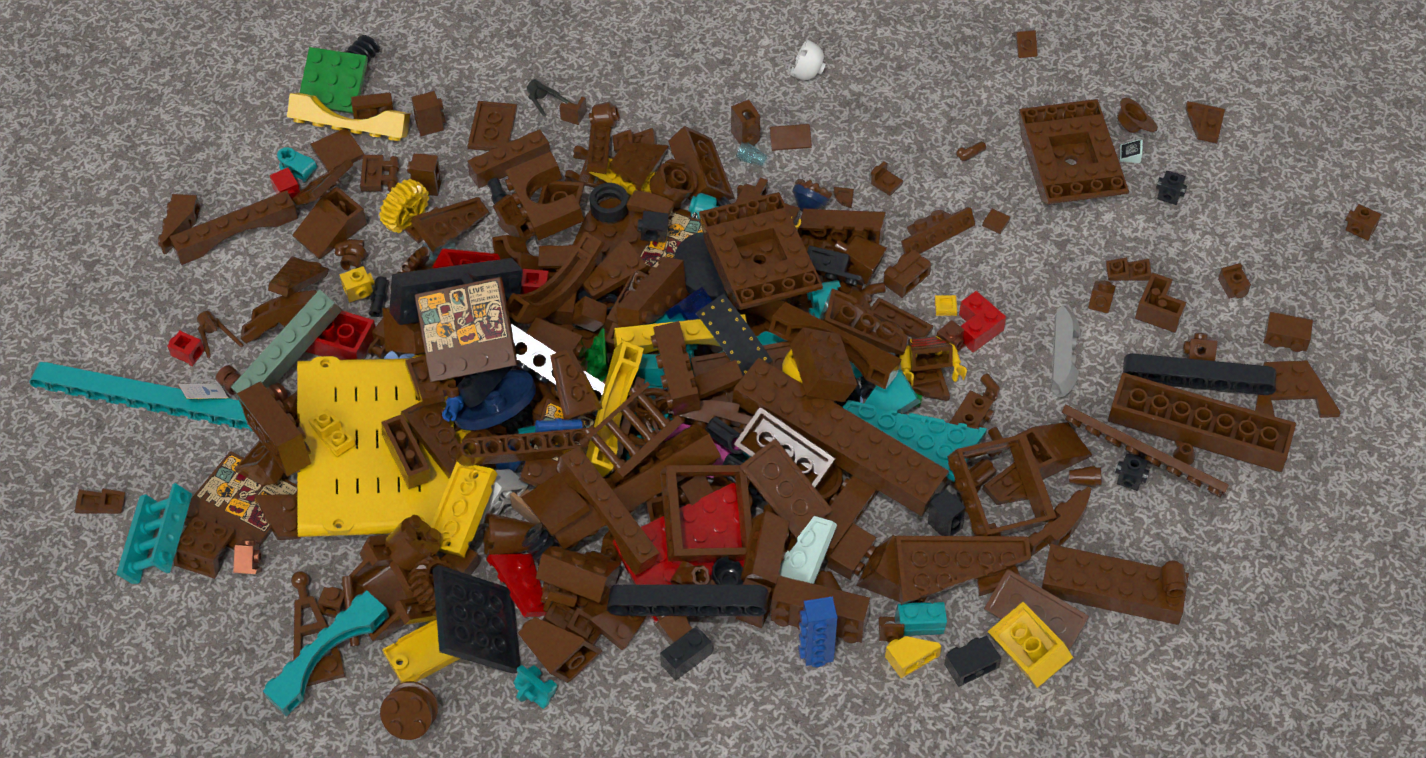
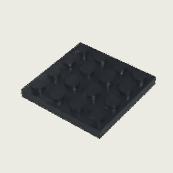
[433,565,520,674]

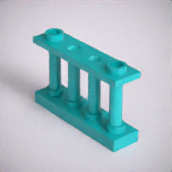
[116,483,192,584]

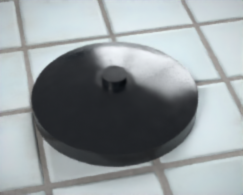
[674,232,729,301]

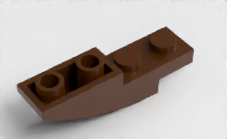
[240,290,317,344]
[668,400,753,431]
[1029,486,1092,557]

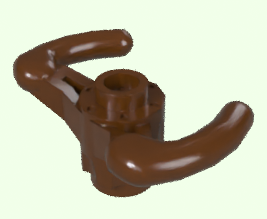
[628,387,669,447]

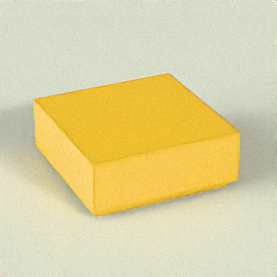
[935,295,957,316]

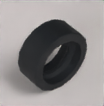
[589,183,629,223]

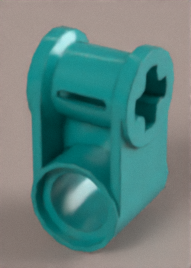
[277,147,317,183]

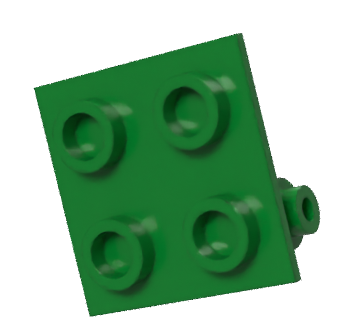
[585,328,608,382]

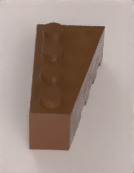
[797,209,886,247]

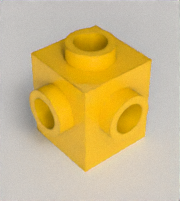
[339,266,375,303]

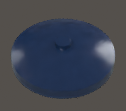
[454,370,536,430]

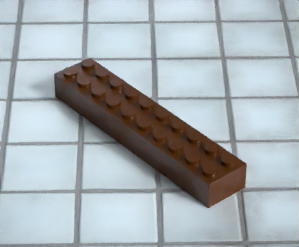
[732,358,949,517]

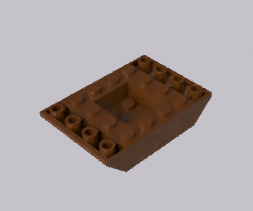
[1019,99,1129,204]
[699,192,823,310]

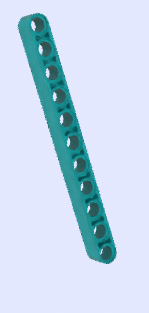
[29,362,252,431]

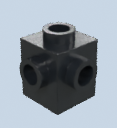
[1156,170,1188,205]
[1115,453,1150,491]

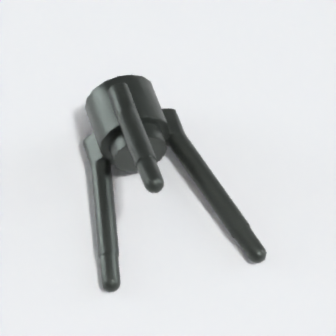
[527,79,571,117]

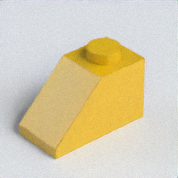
[885,636,941,678]

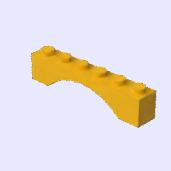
[287,92,411,141]
[614,314,747,354]
[586,341,644,477]

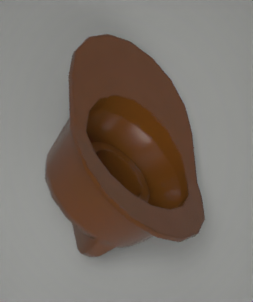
[1117,98,1158,133]

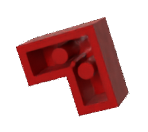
[959,290,1006,353]

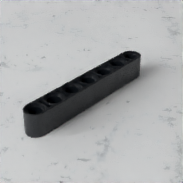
[1123,353,1276,395]
[607,584,768,616]

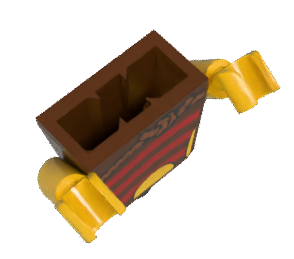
[899,336,967,386]

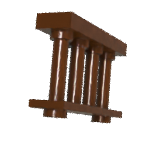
[579,382,683,484]

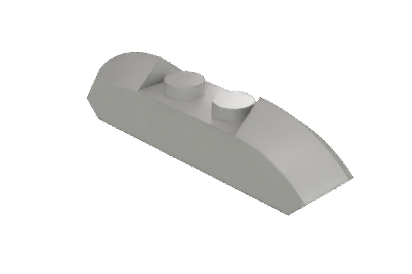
[1051,305,1080,397]

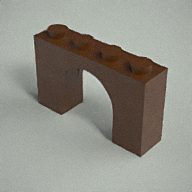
[505,151,584,241]

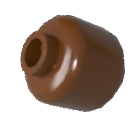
[589,102,620,128]

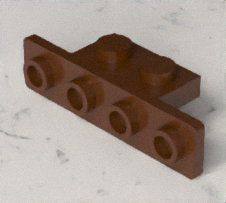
[901,207,975,254]

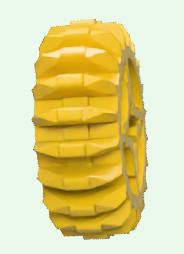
[379,179,430,233]

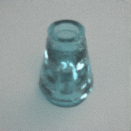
[736,142,767,166]

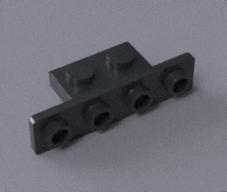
[807,245,864,287]

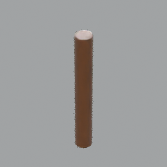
[342,575,360,646]

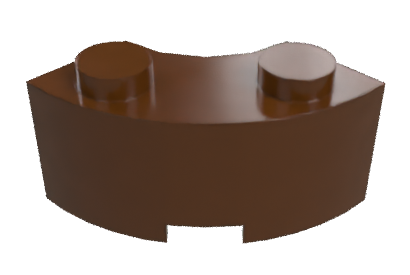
[492,235,539,270]

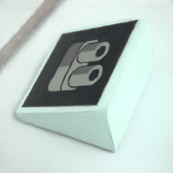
[1120,140,1143,163]

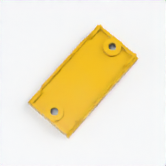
[430,462,498,558]
[382,620,461,683]

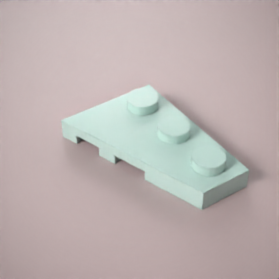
[779,516,837,584]

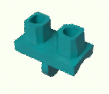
[513,665,557,709]

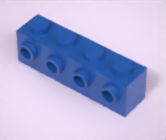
[798,597,837,668]

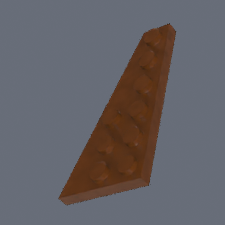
[894,536,1031,605]

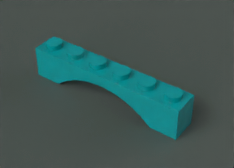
[263,590,389,717]

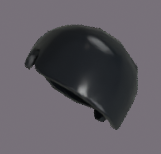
[711,556,744,585]

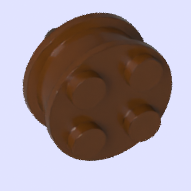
[380,681,438,740]

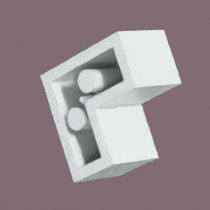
[480,469,528,524]

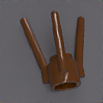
[197,311,244,358]

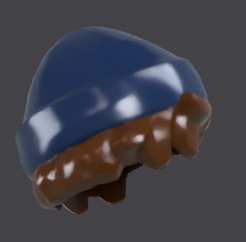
[792,179,832,212]

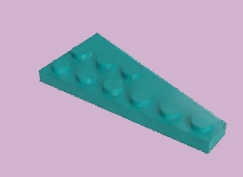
[843,400,987,481]

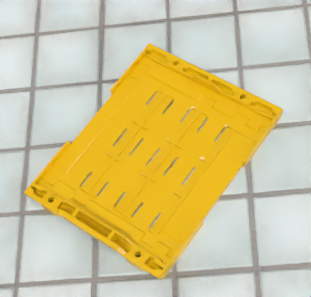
[297,354,454,537]

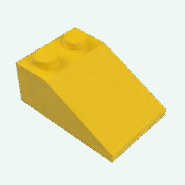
[987,602,1073,688]

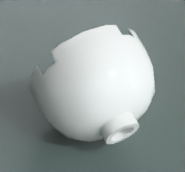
[790,39,826,80]

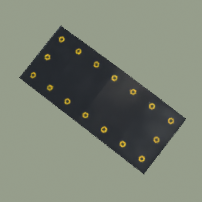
[696,294,772,376]

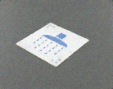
[178,384,228,399]

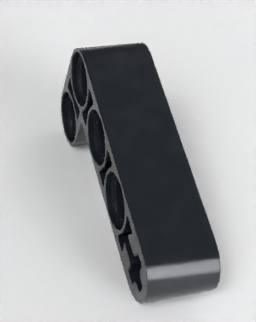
[457,366,513,407]

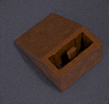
[292,186,367,259]
[1015,422,1092,480]

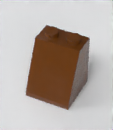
[383,307,425,354]
[516,317,586,376]
[856,535,927,603]
[518,617,603,683]

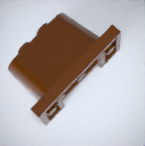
[341,540,437,641]

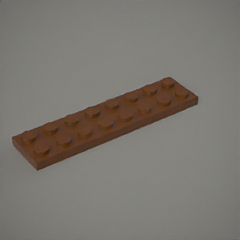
[1062,404,1231,498]

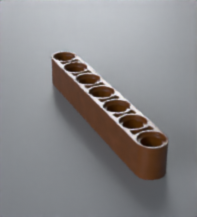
[456,428,590,466]

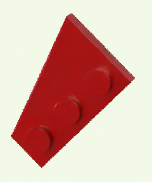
[486,554,546,617]

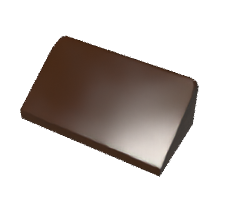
[351,92,393,119]
[769,124,812,151]

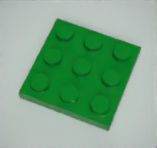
[300,47,368,114]

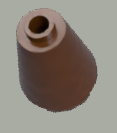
[483,513,536,559]

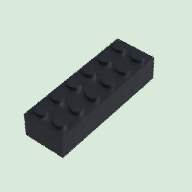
[389,258,523,325]

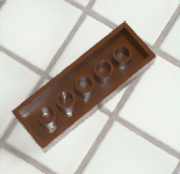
[1042,544,1189,625]

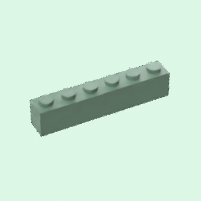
[231,289,342,393]

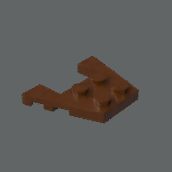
[1255,360,1341,418]

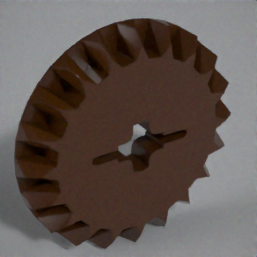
[390,246,430,288]

